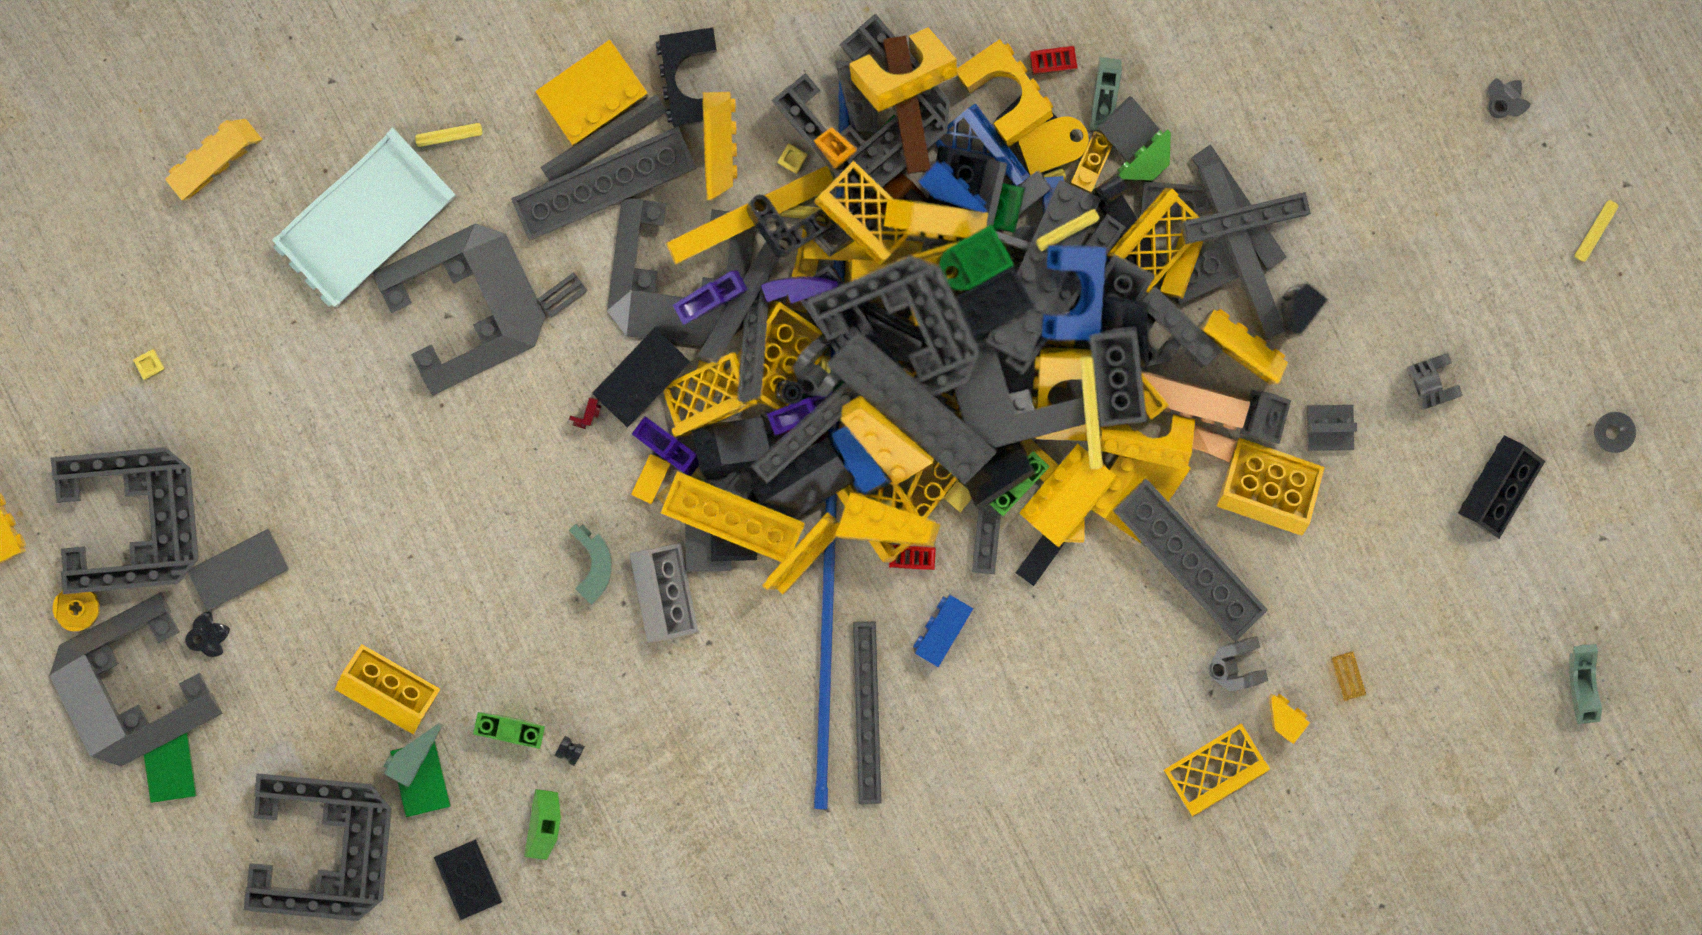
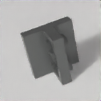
[1240,390,1291,444]
[1307,405,1357,451]

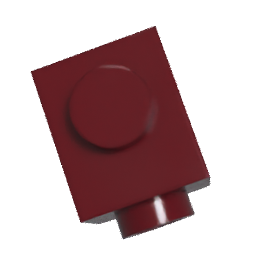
[569,397,602,429]

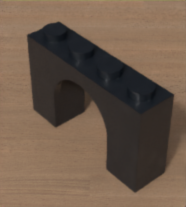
[656,27,717,128]

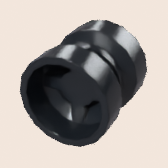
[775,380,803,404]
[554,736,585,766]

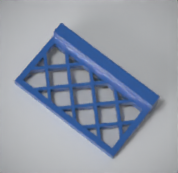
[935,104,1030,186]

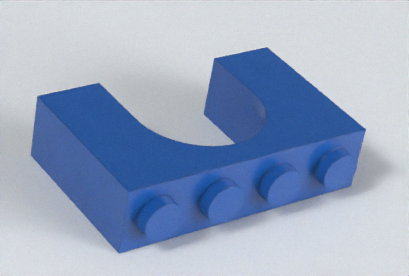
[1042,245,1106,340]

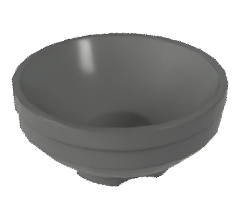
[1594,412,1636,453]

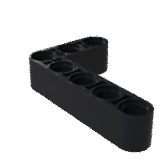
[1092,174,1167,279]
[746,189,870,257]

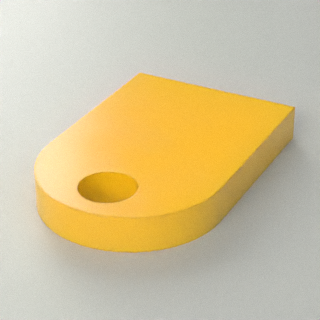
[1018,116,1089,176]

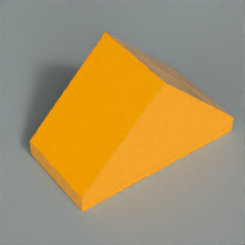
[814,127,856,169]

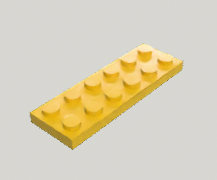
[661,471,805,563]

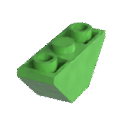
[1117,129,1171,182]
[989,451,1050,516]
[473,712,545,749]
[524,789,561,860]

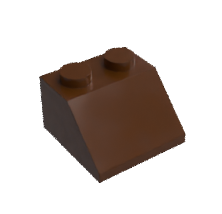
[868,172,928,237]

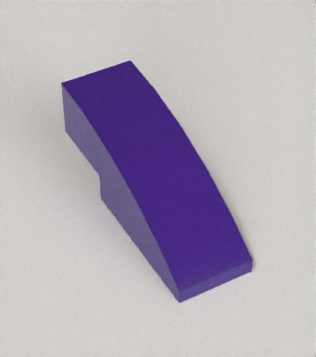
[673,270,748,325]
[761,276,838,303]
[767,390,835,435]
[632,416,699,477]

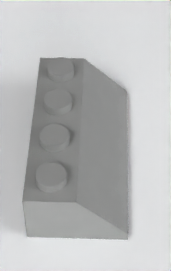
[629,543,698,643]

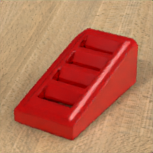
[1029,46,1078,75]
[889,545,936,570]

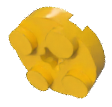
[52,590,100,631]

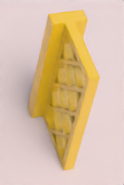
[814,161,909,265]
[1106,188,1199,293]
[663,353,757,437]
[836,476,921,562]
[762,512,840,595]
[1164,723,1270,817]

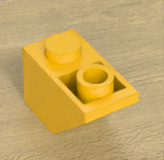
[1269,693,1310,744]

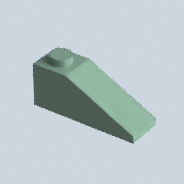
[1089,57,1122,131]
[383,723,443,787]

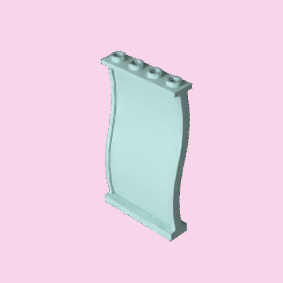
[272,128,457,307]

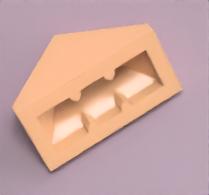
[1192,425,1238,463]

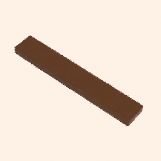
[883,35,931,174]

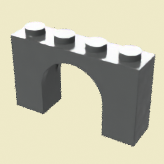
[1140,287,1222,368]

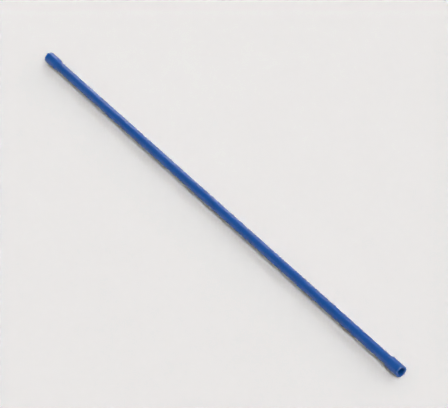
[814,81,850,809]

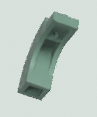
[569,524,612,605]
[1569,644,1602,724]

